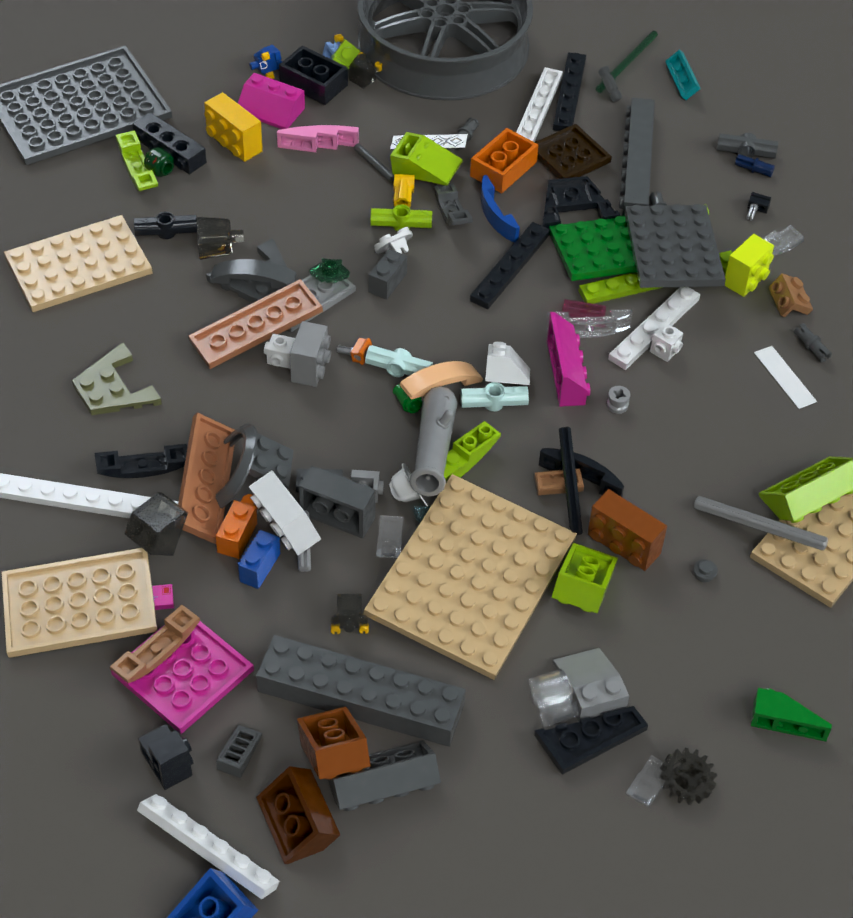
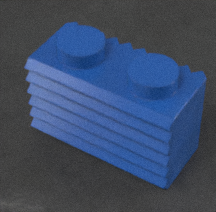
[238,530,281,589]

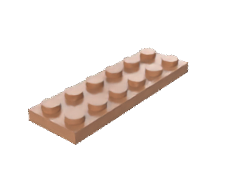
[189,279,323,369]
[174,412,235,544]

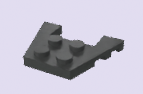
[206,239,287,303]

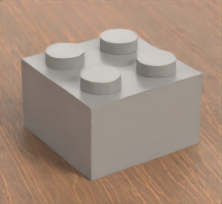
[290,321,331,387]

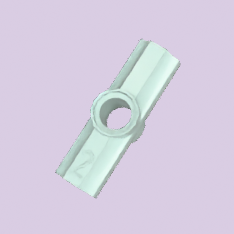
[365,345,433,377]
[460,382,529,412]

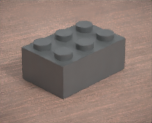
[299,466,376,538]

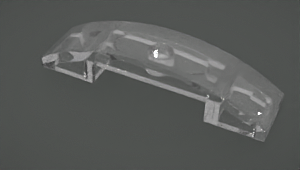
[546,309,633,338]

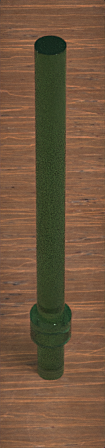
[596,30,658,93]

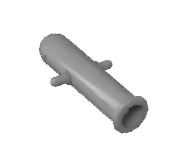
[409,386,457,497]

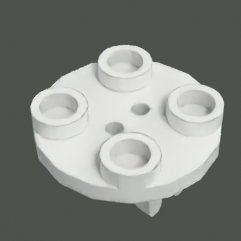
[374,227,413,254]

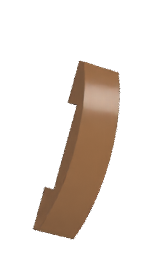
[110,605,200,683]

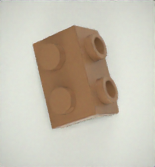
[769,273,813,317]

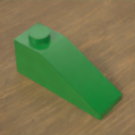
[751,688,832,742]

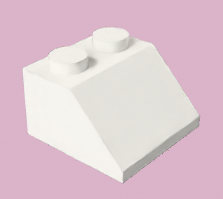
[485,342,530,385]

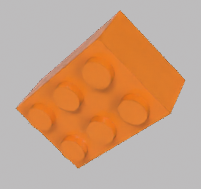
[470,128,539,194]

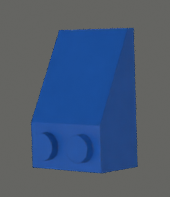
[167,868,258,918]

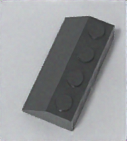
[328,740,441,811]

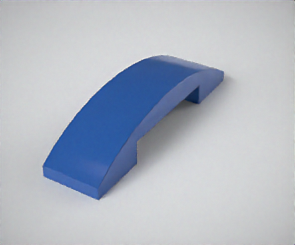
[481,175,520,243]

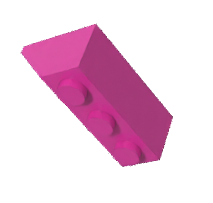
[238,73,305,129]

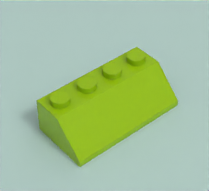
[758,456,853,523]

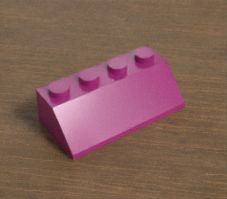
[547,312,590,407]

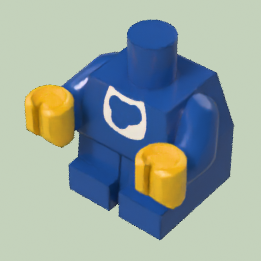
[249,45,282,79]

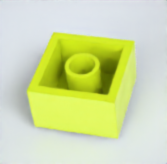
[725,234,774,297]

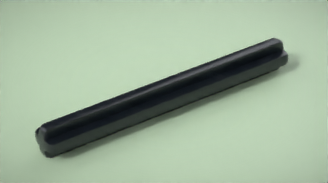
[559,427,583,535]

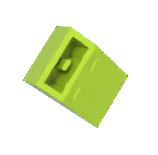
[390,132,463,186]

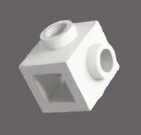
[650,322,683,362]
[264,334,295,369]

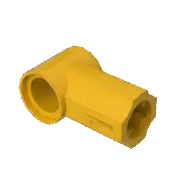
[393,174,415,208]

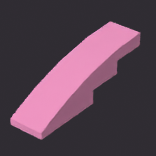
[277,125,359,153]

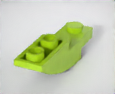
[444,421,501,483]

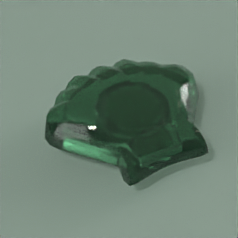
[310,258,350,283]

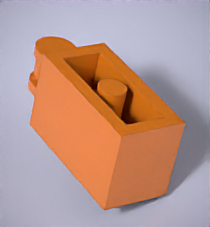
[216,494,257,559]

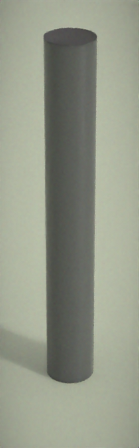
[354,143,394,182]

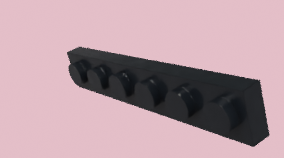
[553,52,586,131]
[470,222,550,309]

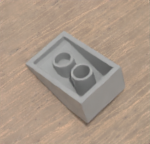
[553,648,629,722]

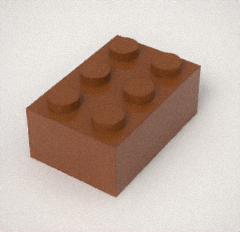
[588,489,667,571]
[297,707,371,780]

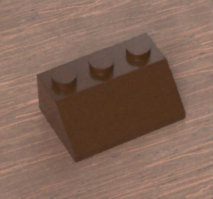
[256,766,340,864]

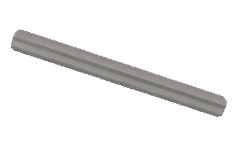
[694,496,828,550]

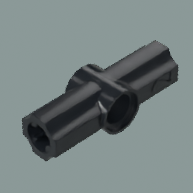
[134,212,198,239]

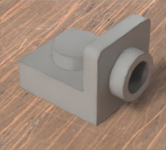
[351,470,384,503]

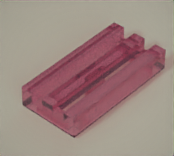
[561,299,606,326]

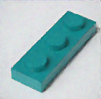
[665,49,701,100]

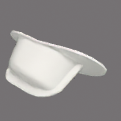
[389,463,428,507]

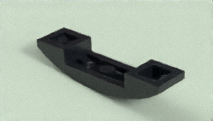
[94,444,187,478]
[539,448,624,497]

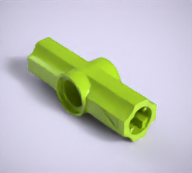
[371,204,432,231]

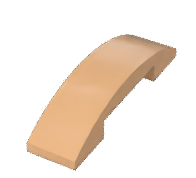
[400,361,483,399]

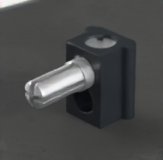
[746,192,772,221]

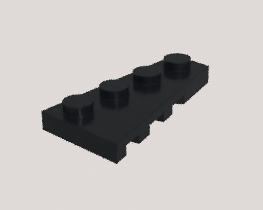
[534,706,648,775]

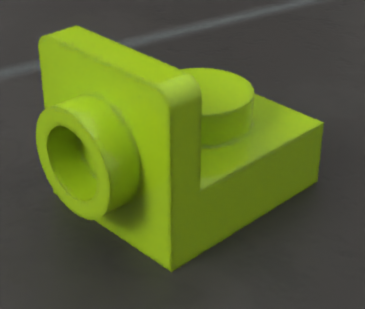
[331,39,360,70]

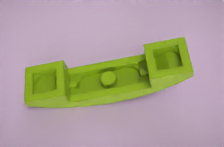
[116,130,158,191]

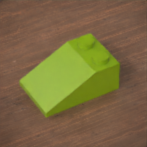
[551,543,618,614]

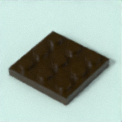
[535,124,612,179]

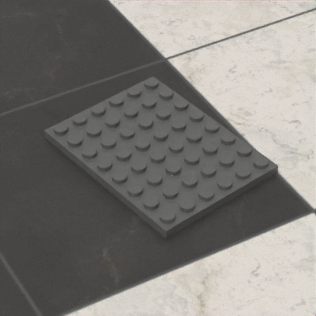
[0,45,172,165]

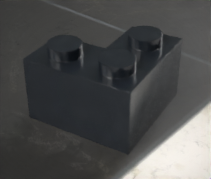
[138,724,194,790]

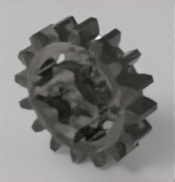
[659,747,717,805]

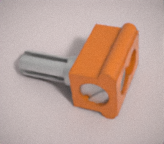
[337,338,372,365]

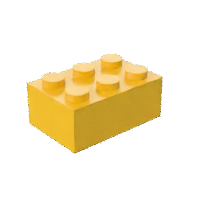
[204,92,263,162]

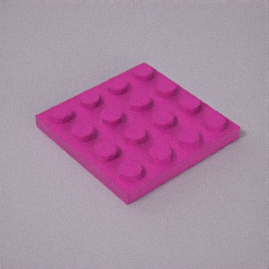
[111,621,254,734]

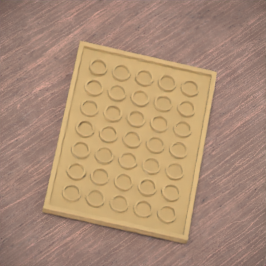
[363,474,577,680]

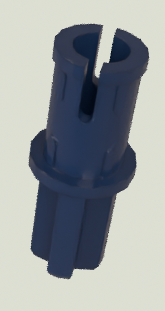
[735,155,775,178]

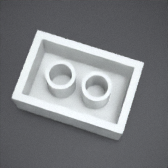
[249,470,321,555]

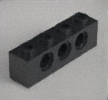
[133,112,207,175]

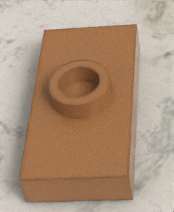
[534,469,584,496]

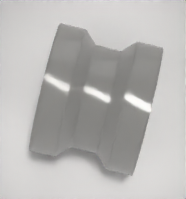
[606,386,630,414]

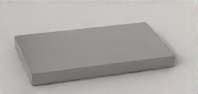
[288,264,356,332]

